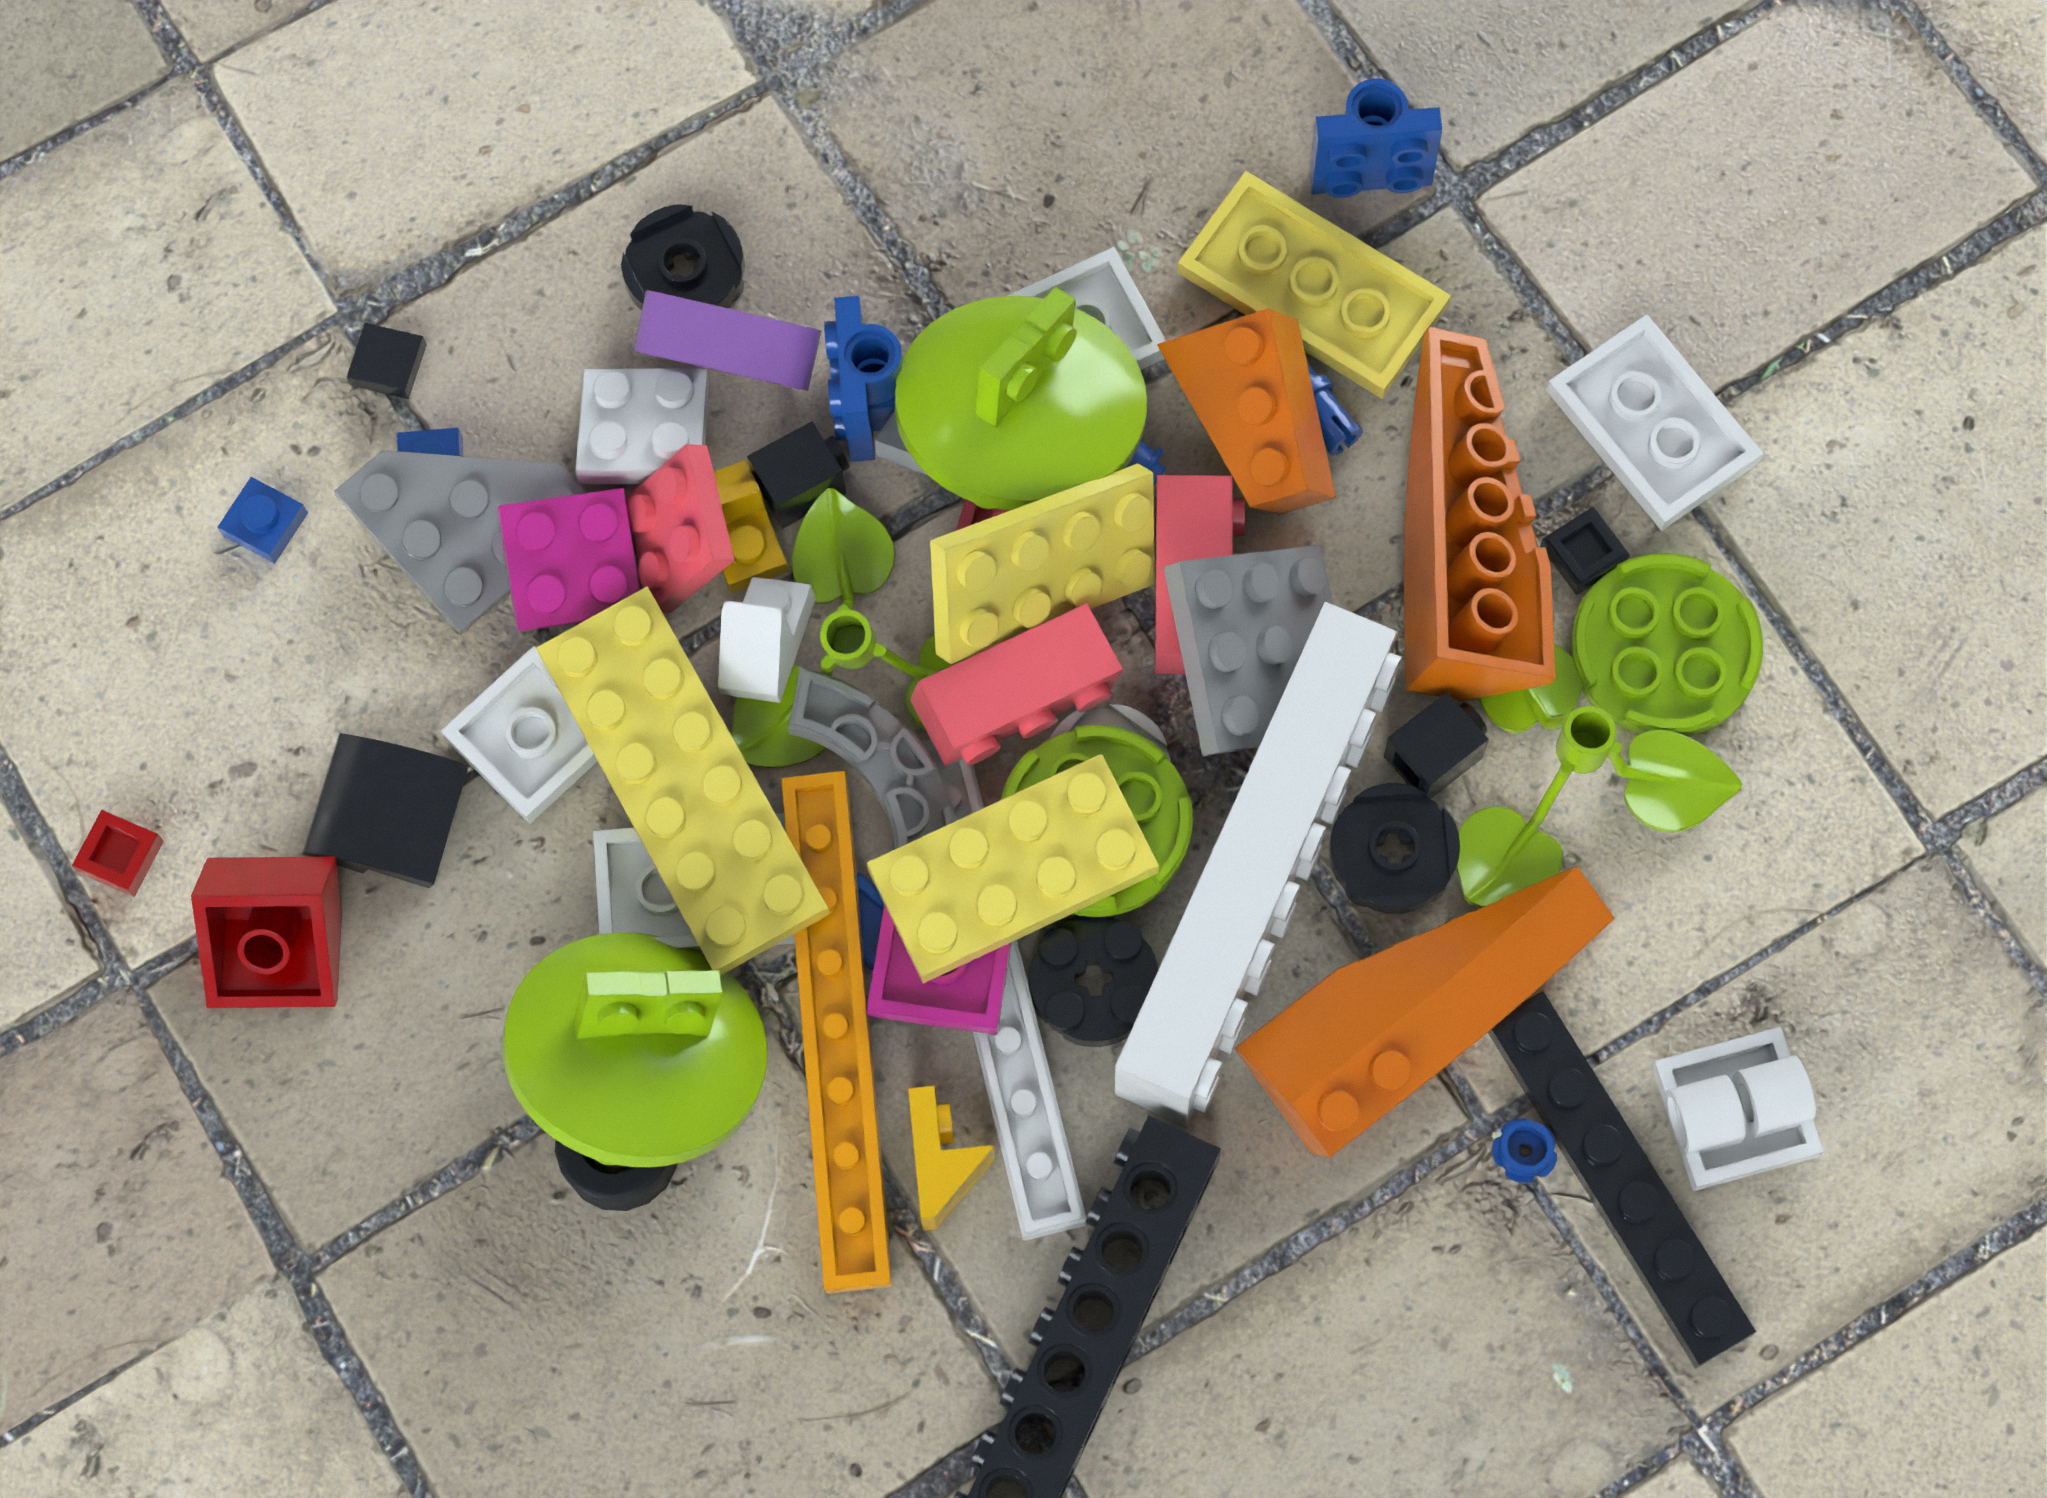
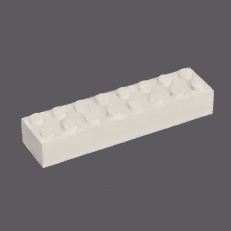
[1115,602,1402,1126]

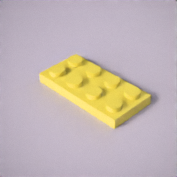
[1177,171,1451,399]
[930,463,1155,664]
[866,753,1159,984]

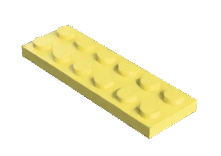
[536,586,831,976]

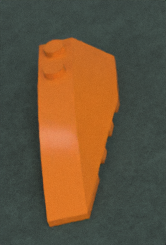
[1403,327,1556,701]
[1234,866,1615,1158]

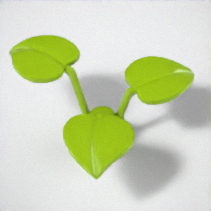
[732,488,974,768]
[1456,643,1743,908]

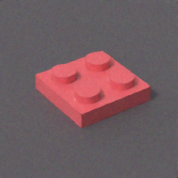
[625,444,735,613]

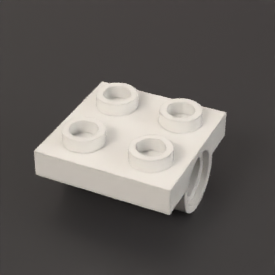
[1652,1027,1824,1191]

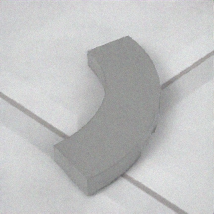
[788,667,956,850]

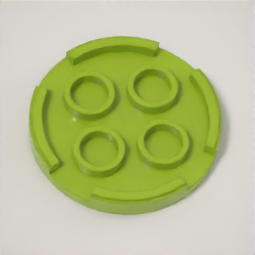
[1570,553,1763,737]
[1001,725,1193,917]

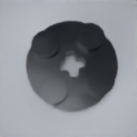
[621,204,745,311]
[1329,783,1460,914]
[1029,916,1159,1047]

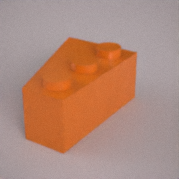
[1157,308,1336,515]

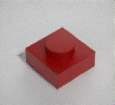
[72,809,164,897]

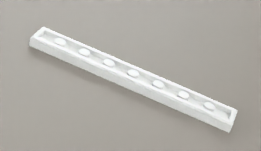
[922,740,1087,1241]

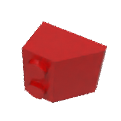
[191,856,342,1008]

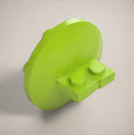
[894,287,1147,511]
[502,932,768,1167]

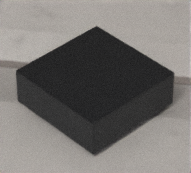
[346,323,427,399]
[1540,506,1630,595]

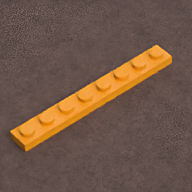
[781,771,893,1294]

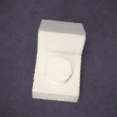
[718,577,816,703]

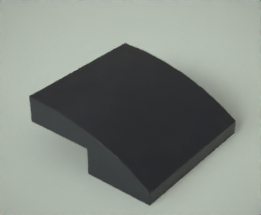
[302,733,469,888]

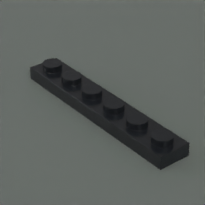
[1488,991,1756,1369]

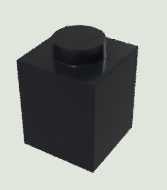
[747,421,850,529]
[1383,692,1489,799]

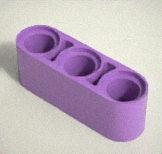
[633,290,822,391]

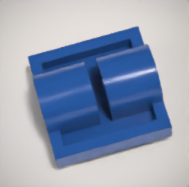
[1309,78,1442,198]
[824,296,903,462]

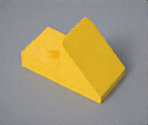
[714,460,789,593]
[908,1086,996,1231]

